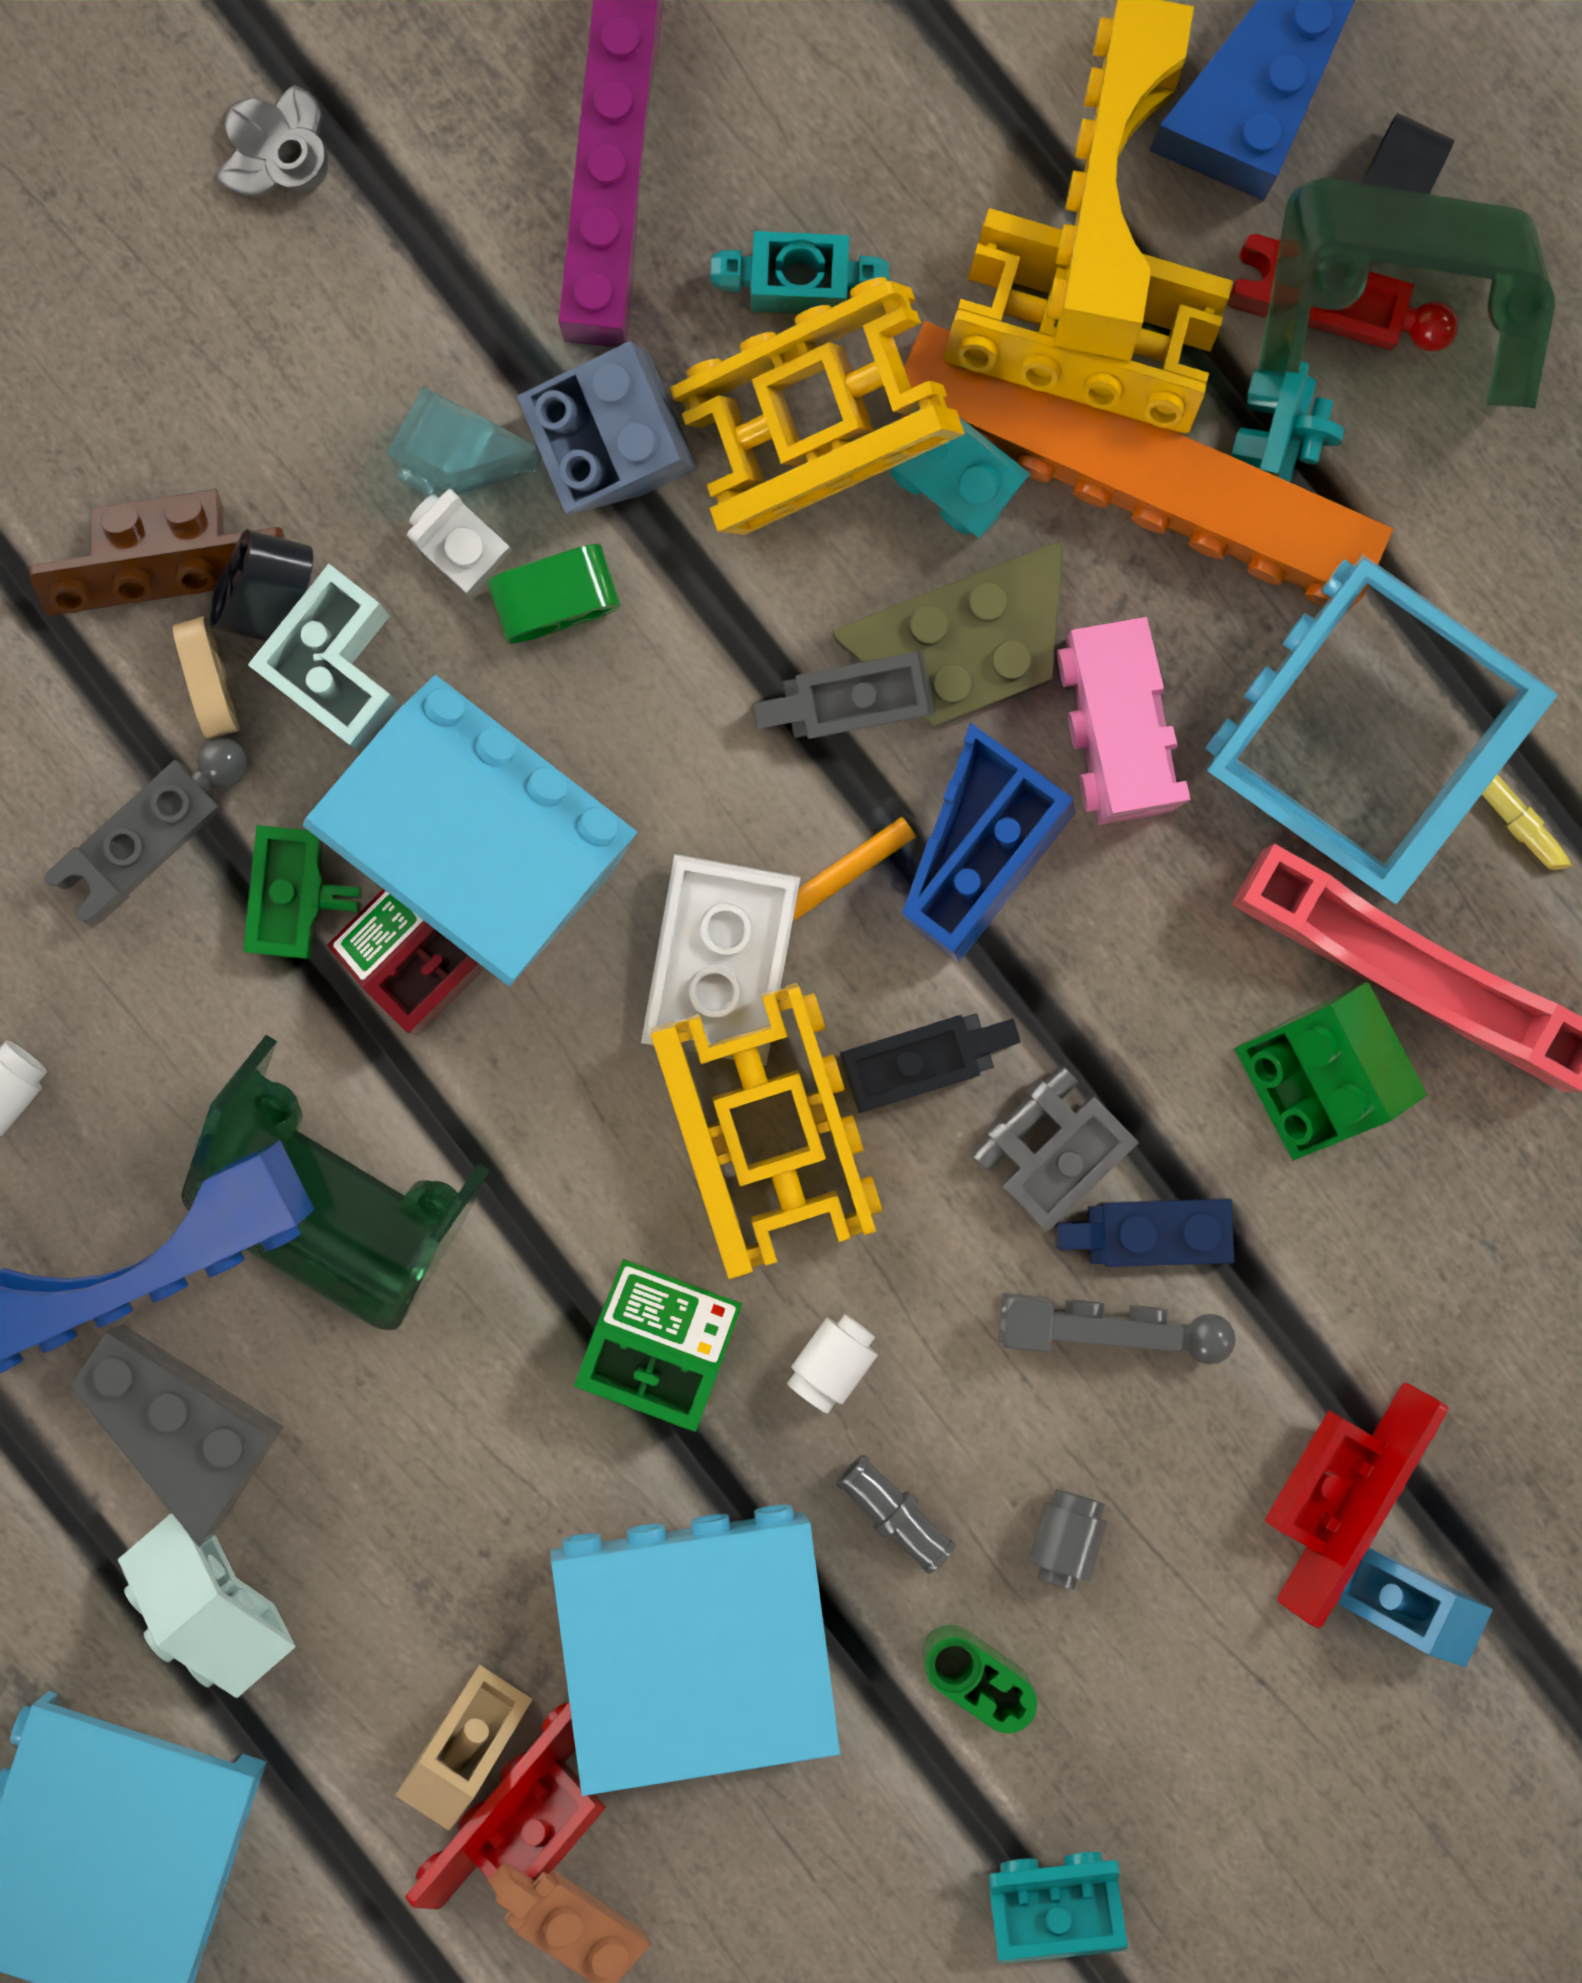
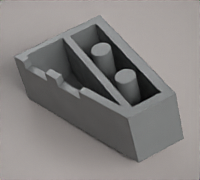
[70,1325,284,1547]

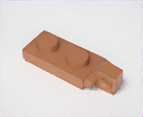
[488,1861,651,1983]

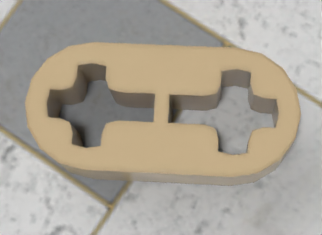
[173,616,240,740]

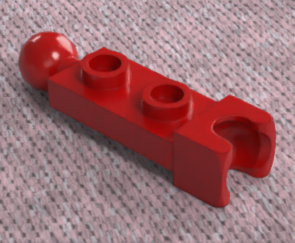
[1227,234,1459,351]

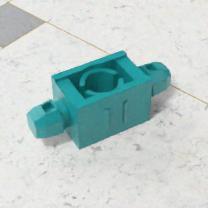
[711,231,889,314]

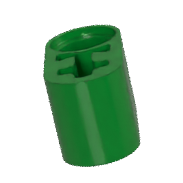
[487,544,621,644]
[922,1625,1037,1734]

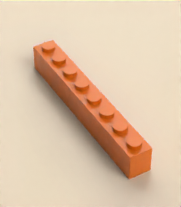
[899,321,1394,609]

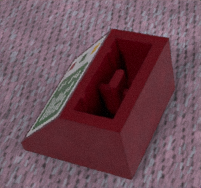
[327,889,485,1035]

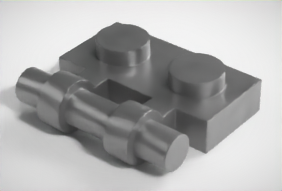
[970,1065,1139,1232]

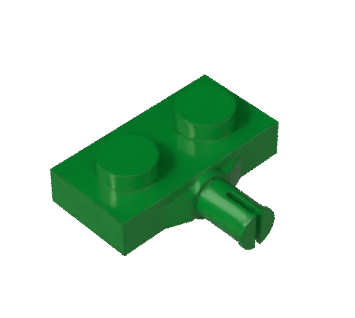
[243,825,362,959]

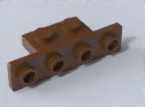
[29,489,286,615]

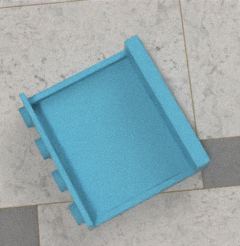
[550,1504,840,1796]
[0,1691,267,1983]

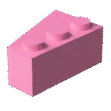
[1057,617,1191,825]

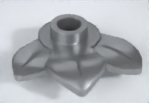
[216,85,328,198]

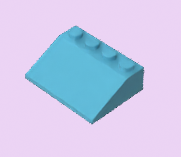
[302,674,638,987]

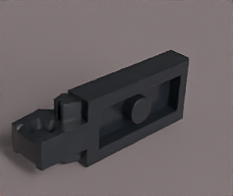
[839,1013,1021,1114]

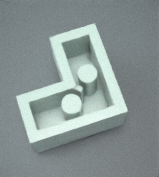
[248,564,401,753]
[118,1513,296,1698]

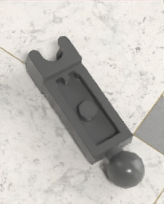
[45,737,248,926]
[999,1293,1236,1365]

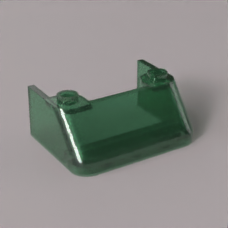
[1258,178,1555,409]
[181,1035,490,1330]

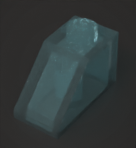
[387,386,542,496]

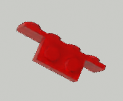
[1264,1383,1449,1629]
[405,1703,606,1910]

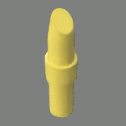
[1482,774,1572,870]

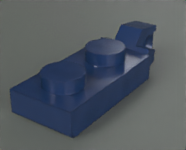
[1055,1198,1234,1267]

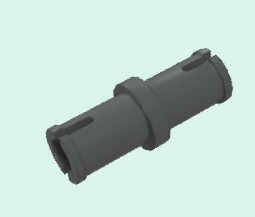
[836,1455,956,1574]

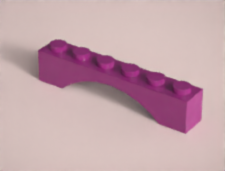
[558,0,664,348]

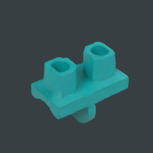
[1232,360,1345,483]

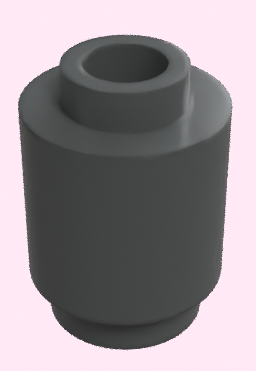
[1028,1489,1107,1590]

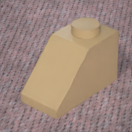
[395,1664,533,1831]

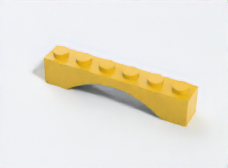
[1046,0,1194,361]

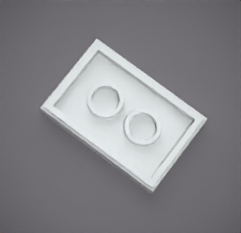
[641,854,801,1066]

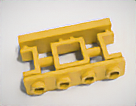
[943,208,1233,433]
[669,277,965,535]
[650,983,883,1279]

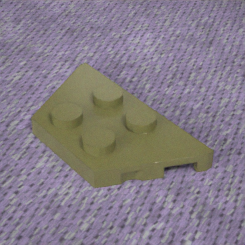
[833,541,1063,729]

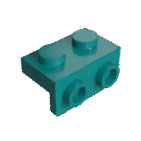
[890,407,1030,539]
[988,1852,1128,1965]

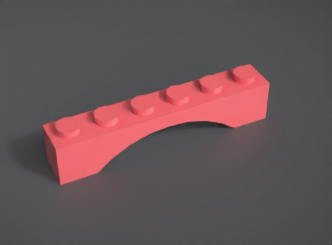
[1231,844,1582,1093]

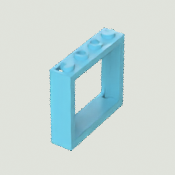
[1205,554,1558,904]

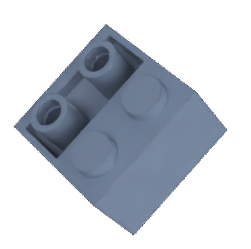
[517,341,698,515]

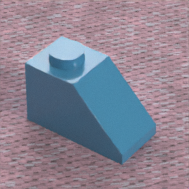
[1337,1547,1493,1668]

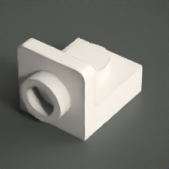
[407,488,512,597]

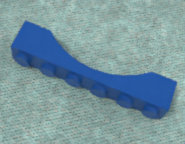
[0,1140,315,1373]

